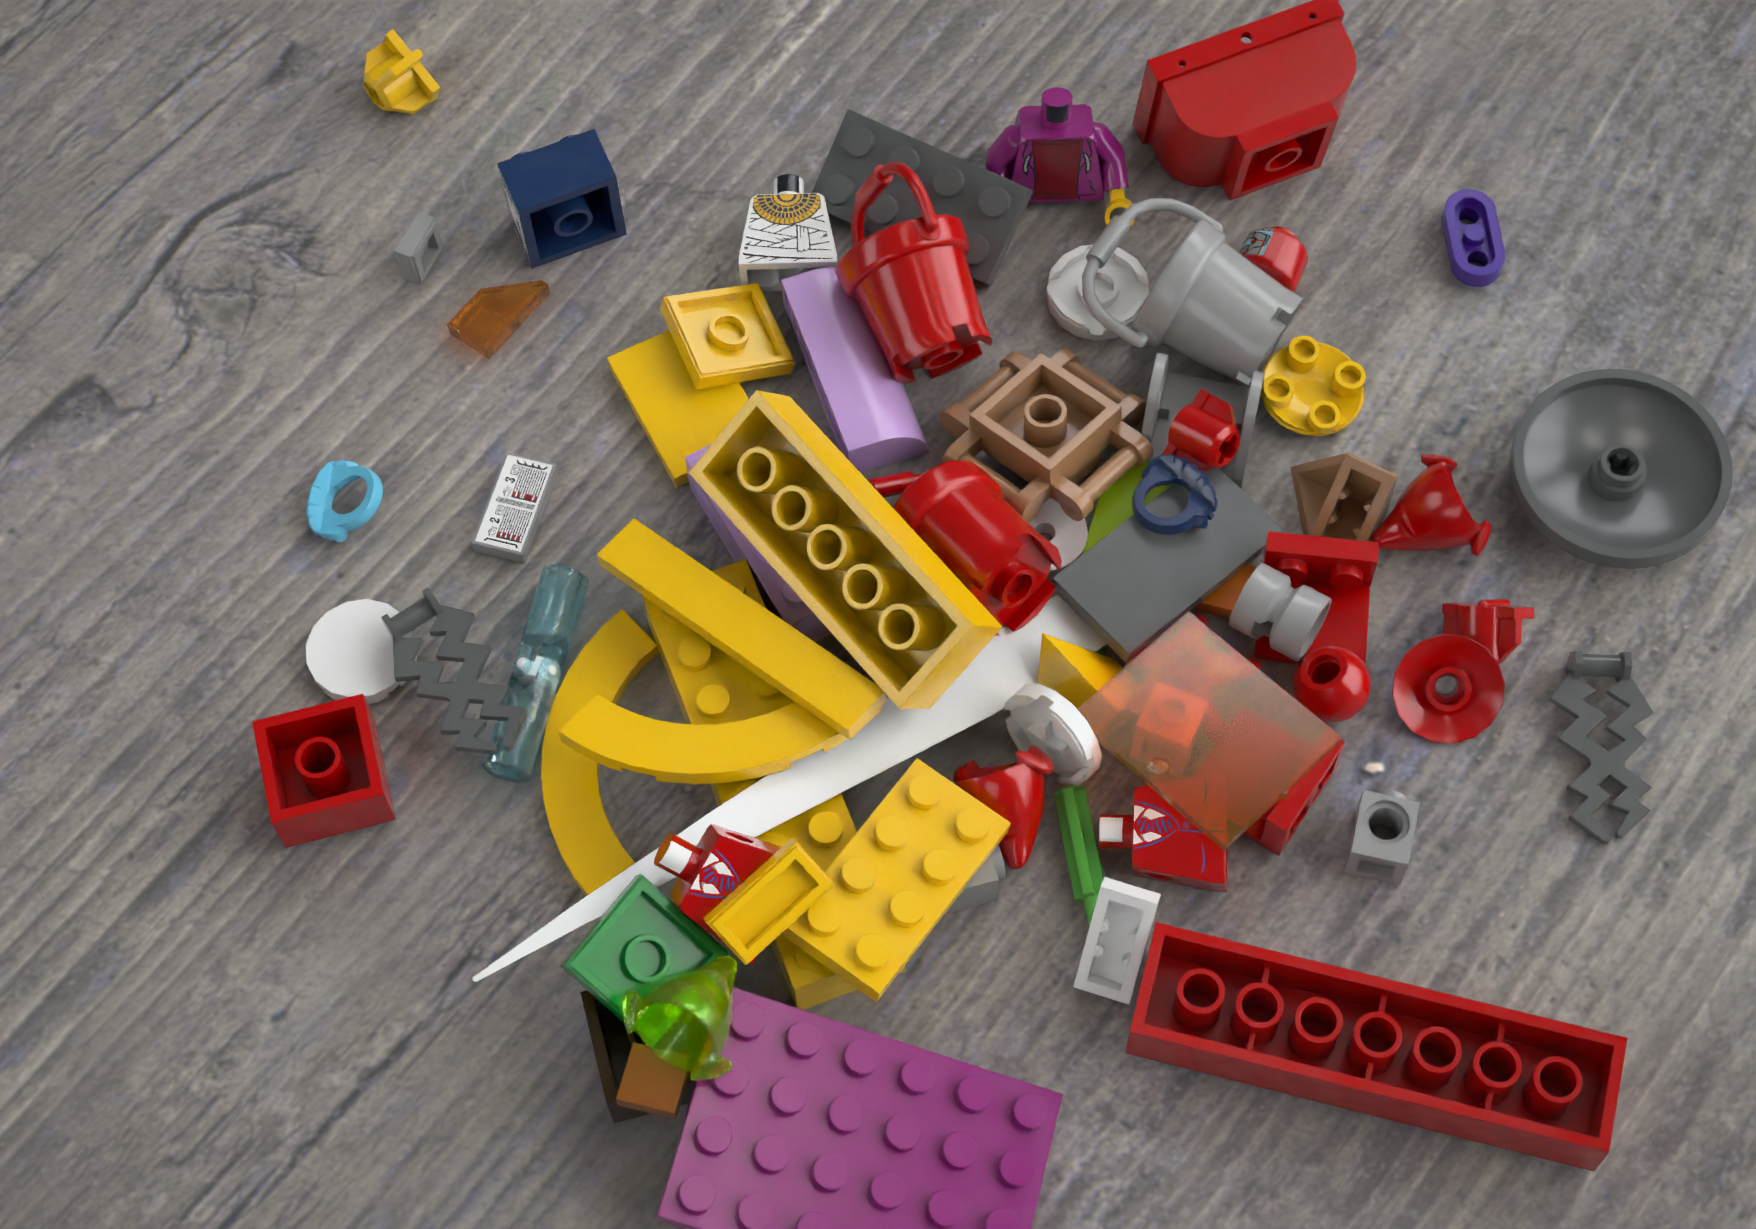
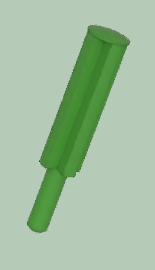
[1053,785,1105,927]

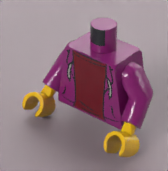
[985,87,1135,226]

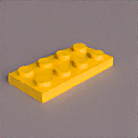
[781,758,1011,1002]

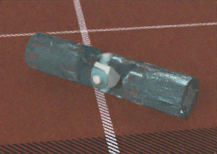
[482,564,589,783]

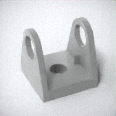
[1142,353,1264,488]

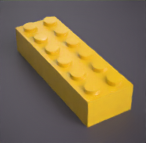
[689,390,1002,709]

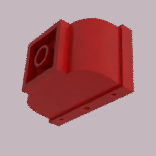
[1132,0,1356,201]

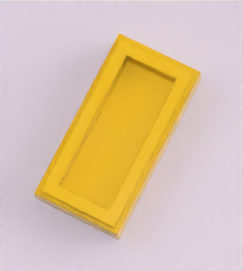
[703,837,835,966]

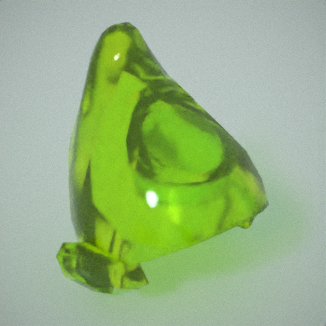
[622,955,737,1081]

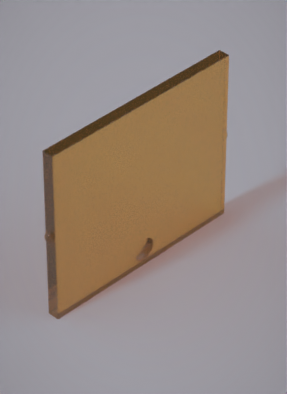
[1077,611,1341,851]

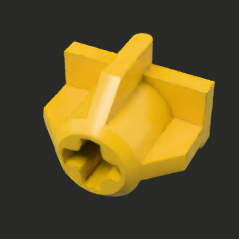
[363,29,440,115]

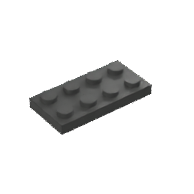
[812,109,1033,285]

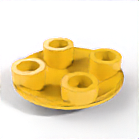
[1260,336,1366,436]

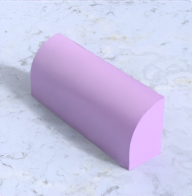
[781,267,930,474]

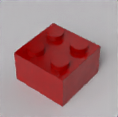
[252,694,396,848]

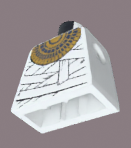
[739,174,838,292]

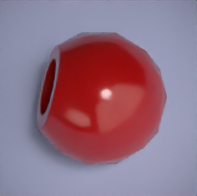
[1293,646,1371,724]

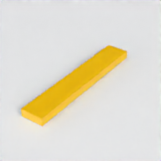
[597,518,887,740]

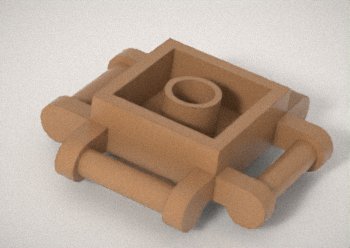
[939,348,1154,523]

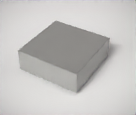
[394,212,444,285]

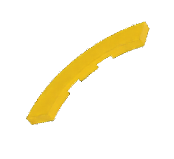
[541,609,659,896]
[558,693,881,784]

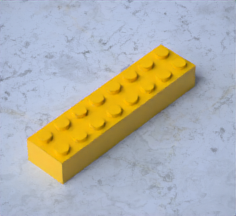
[642,559,906,1010]

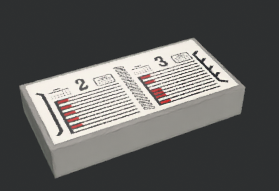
[472,452,559,564]

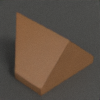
[1291,452,1398,542]

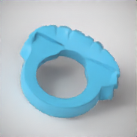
[306,460,383,542]

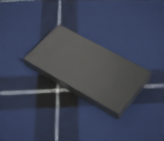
[1051,468,1284,662]

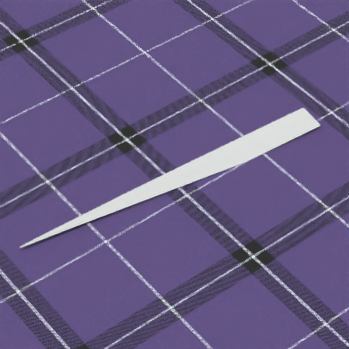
[472,594,1107,982]

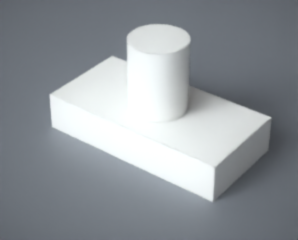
[1073,877,1161,1005]

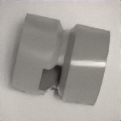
[1228,563,1332,662]

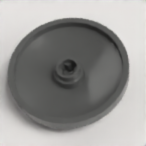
[1509,369,1733,569]

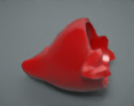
[1371,454,1491,557]
[953,745,1054,870]

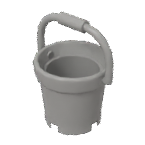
[1082,198,1303,388]

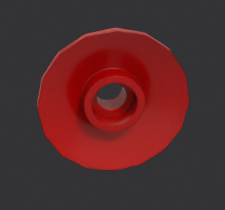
[1392,633,1505,744]

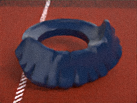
[1132,454,1218,535]

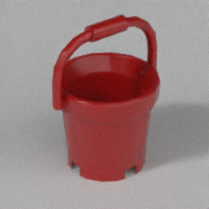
[835,161,993,383]
[867,460,1062,636]

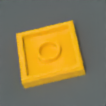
[660,283,795,389]

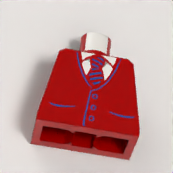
[1099,775,1229,893]
[654,824,781,965]

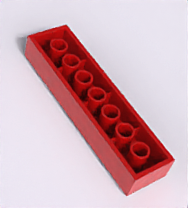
[1125,922,1628,1172]

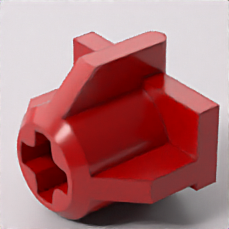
[1161,389,1240,473]
[1442,599,1534,664]

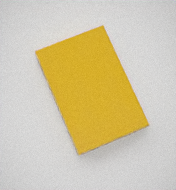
[607,330,749,487]

